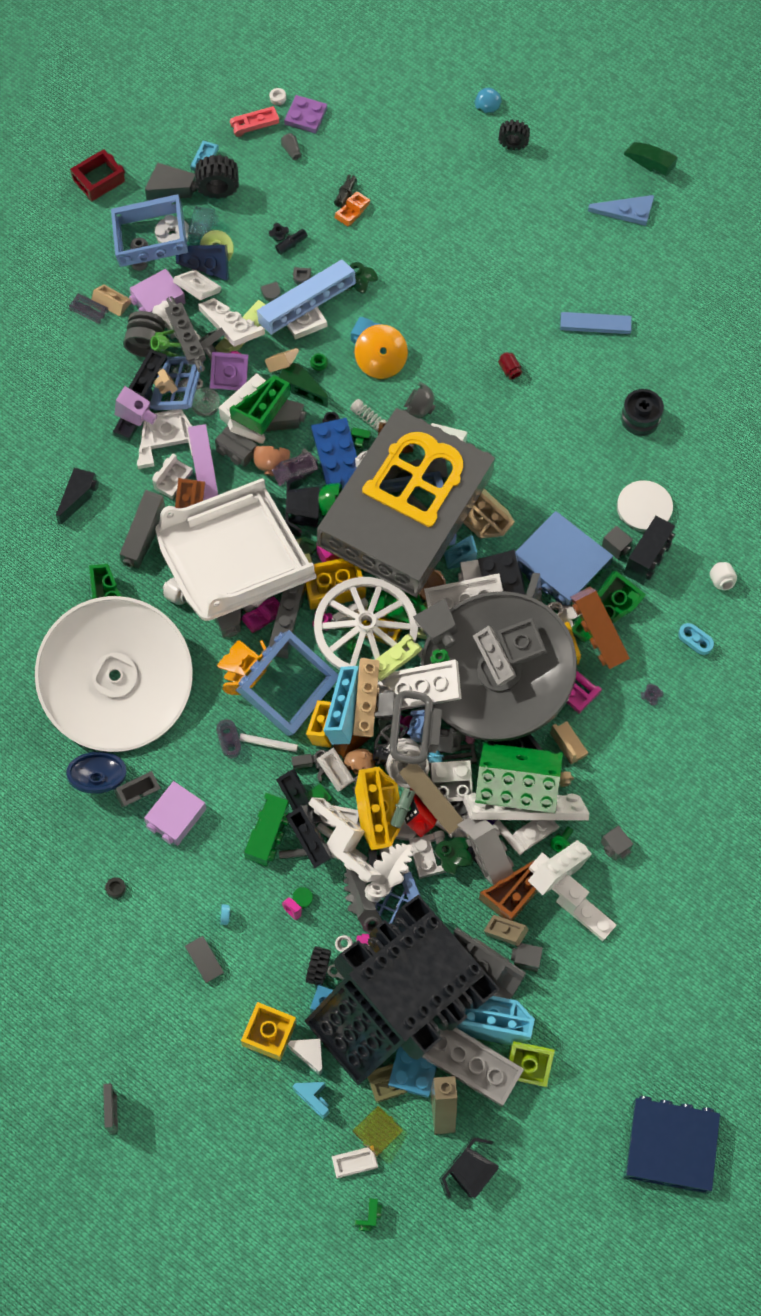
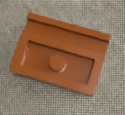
[175,478,205,508]

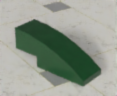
[624,142,678,176]

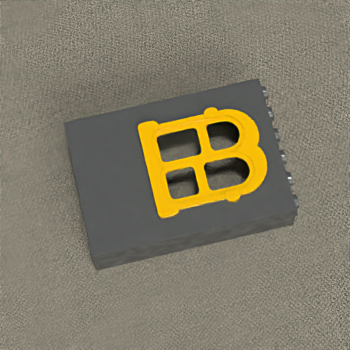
[317,408,495,598]

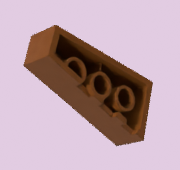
[570,587,630,669]

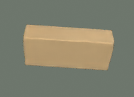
[91,284,132,316]
[265,348,299,372]

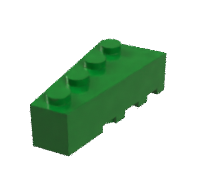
[89,564,122,599]

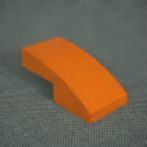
[335,192,370,227]

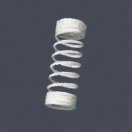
[350,399,387,432]

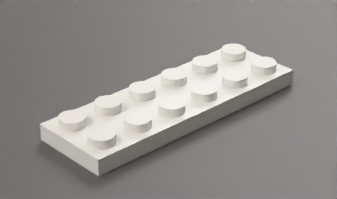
[376,660,462,712]
[463,793,590,820]

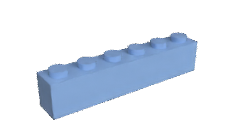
[257,260,356,334]

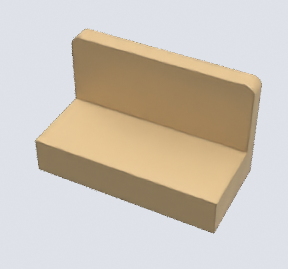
[550,721,588,764]

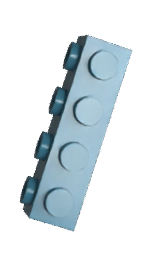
[323,666,359,744]

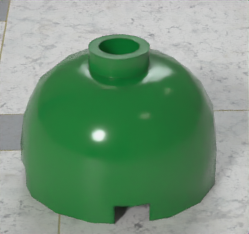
[319,483,343,517]

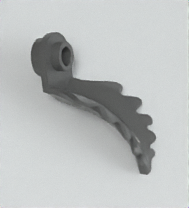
[344,868,382,933]

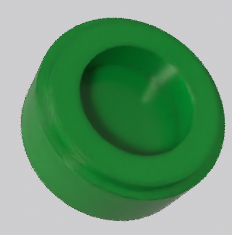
[293,887,313,909]

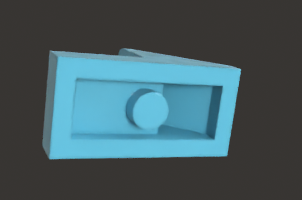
[292,1082,329,1119]

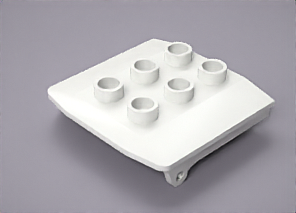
[155,478,317,621]

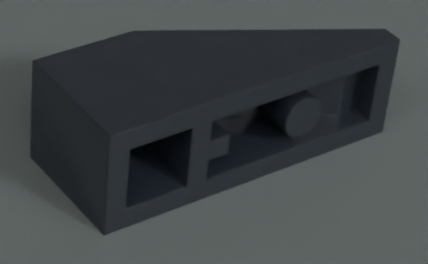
[56,468,99,524]

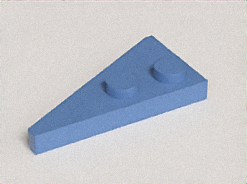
[588,195,654,226]

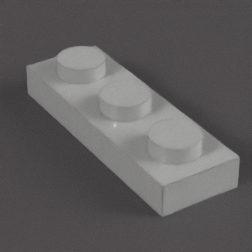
[473,626,516,686]

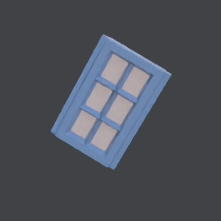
[150,356,203,410]

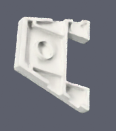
[137,409,193,469]

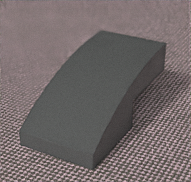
[185,936,224,983]

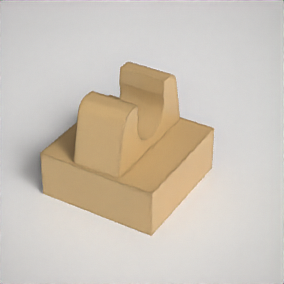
[153,368,178,394]

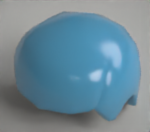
[474,87,502,113]

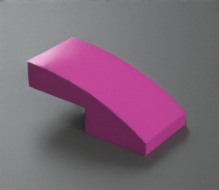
[241,597,280,633]

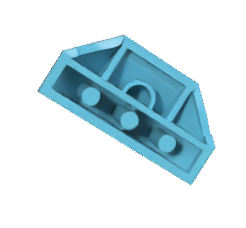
[456,996,535,1045]

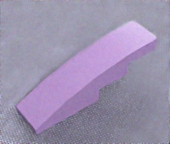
[188,424,218,500]

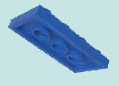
[311,418,357,488]

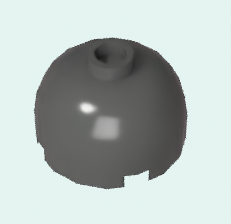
[404,381,436,418]

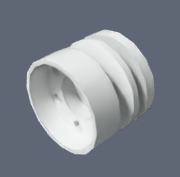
[384,738,429,788]

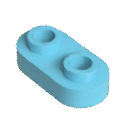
[678,623,714,655]

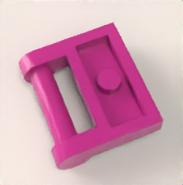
[566,668,602,714]

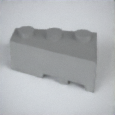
[457,817,514,885]

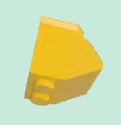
[355,767,404,850]

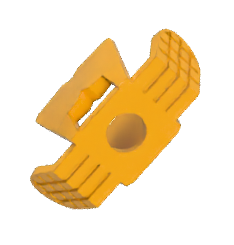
[217,640,272,695]

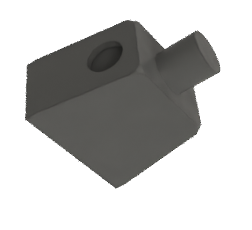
[413,598,458,648]

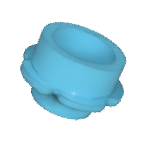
[427,751,444,763]

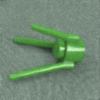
[151,330,181,357]

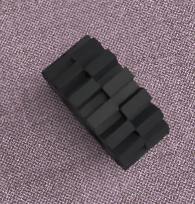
[498,119,530,150]
[306,946,331,986]

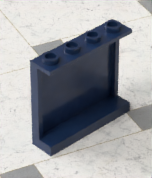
[624,1096,720,1194]

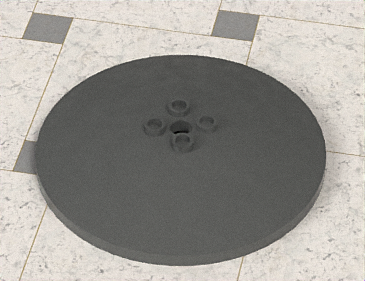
[421,591,577,741]

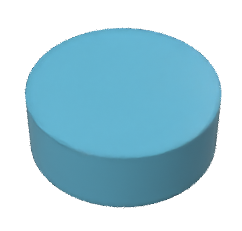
[220,904,230,925]

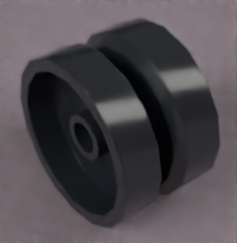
[621,389,664,436]

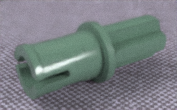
[391,788,416,828]

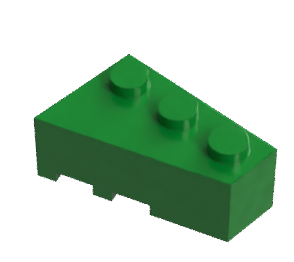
[230,375,291,435]
[244,793,289,867]

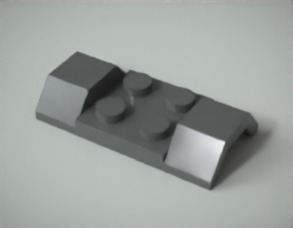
[453,927,526,999]

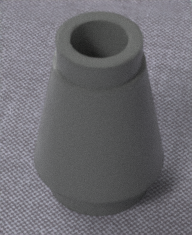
[281,133,301,160]

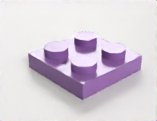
[284,95,327,133]
[210,352,249,390]

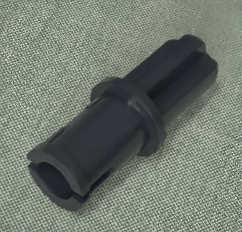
[275,229,308,255]

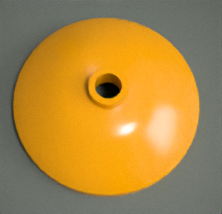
[354,324,408,379]

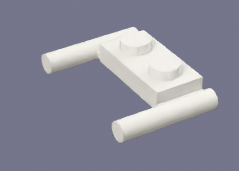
[493,820,559,855]

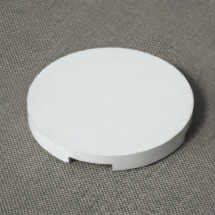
[617,481,673,532]

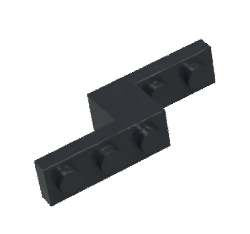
[113,349,168,442]
[276,769,333,868]

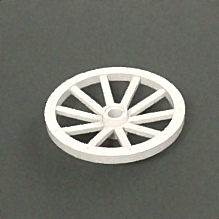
[314,577,418,670]

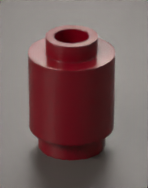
[498,352,522,380]

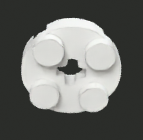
[155,215,190,245]

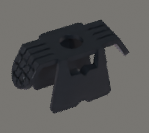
[285,477,319,537]
[439,1137,499,1199]

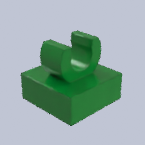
[351,427,372,448]

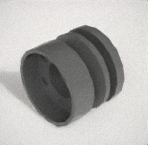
[123,311,166,357]

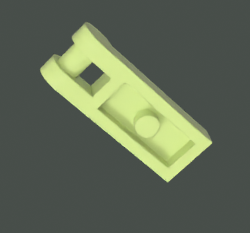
[375,634,422,682]

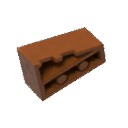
[479,861,538,921]

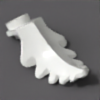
[365,843,414,902]

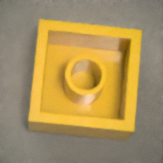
[241,1002,297,1061]

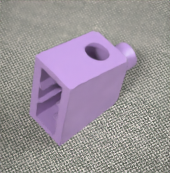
[115,386,158,426]

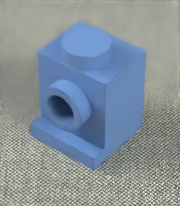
[407,710,425,742]

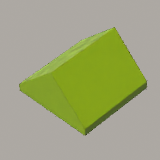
[509,1041,555,1087]

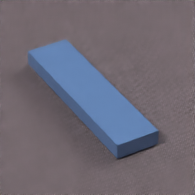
[560,312,631,334]

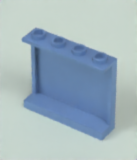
[516,511,613,606]

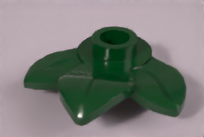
[346,262,378,294]
[435,837,473,875]

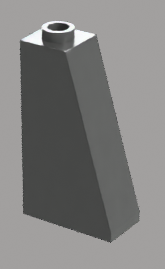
[120,490,165,569]

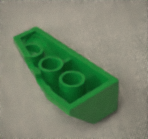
[571,571,646,642]

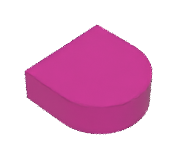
[282,897,301,921]

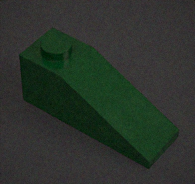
[279,363,328,408]

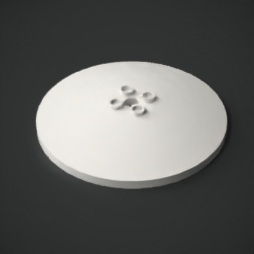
[35,596,192,752]

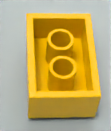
[305,558,366,610]

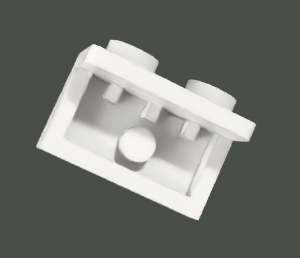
[152,454,193,500]

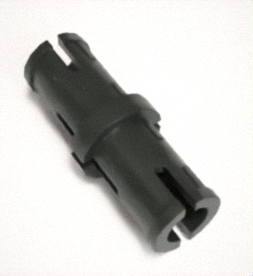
[334,175,357,208]

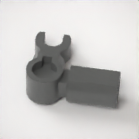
[291,750,330,783]

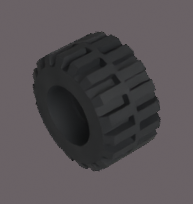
[195,155,239,199]

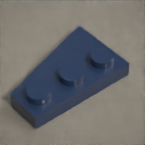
[175,245,229,280]

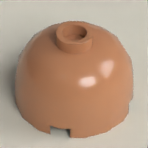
[254,446,290,476]

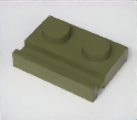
[368,1064,408,1103]

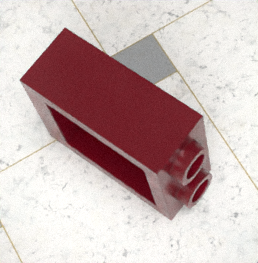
[70,149,125,202]

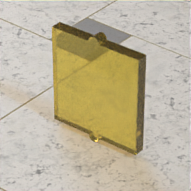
[352,1106,403,1156]

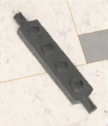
[165,296,206,372]

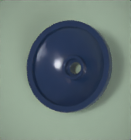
[66,752,126,794]

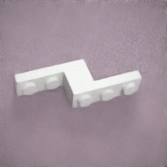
[309,797,382,883]
[529,853,616,941]

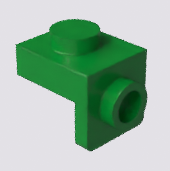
[354,1198,382,1232]

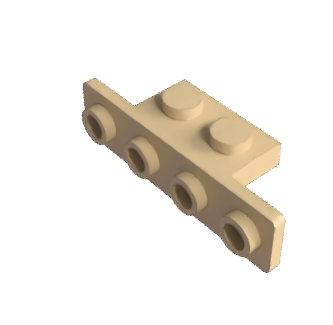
[353,658,379,737]

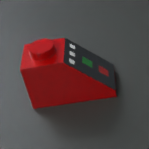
[405,788,437,837]

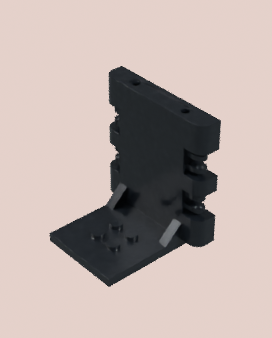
[304,894,500,1085]

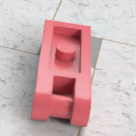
[230,106,279,137]

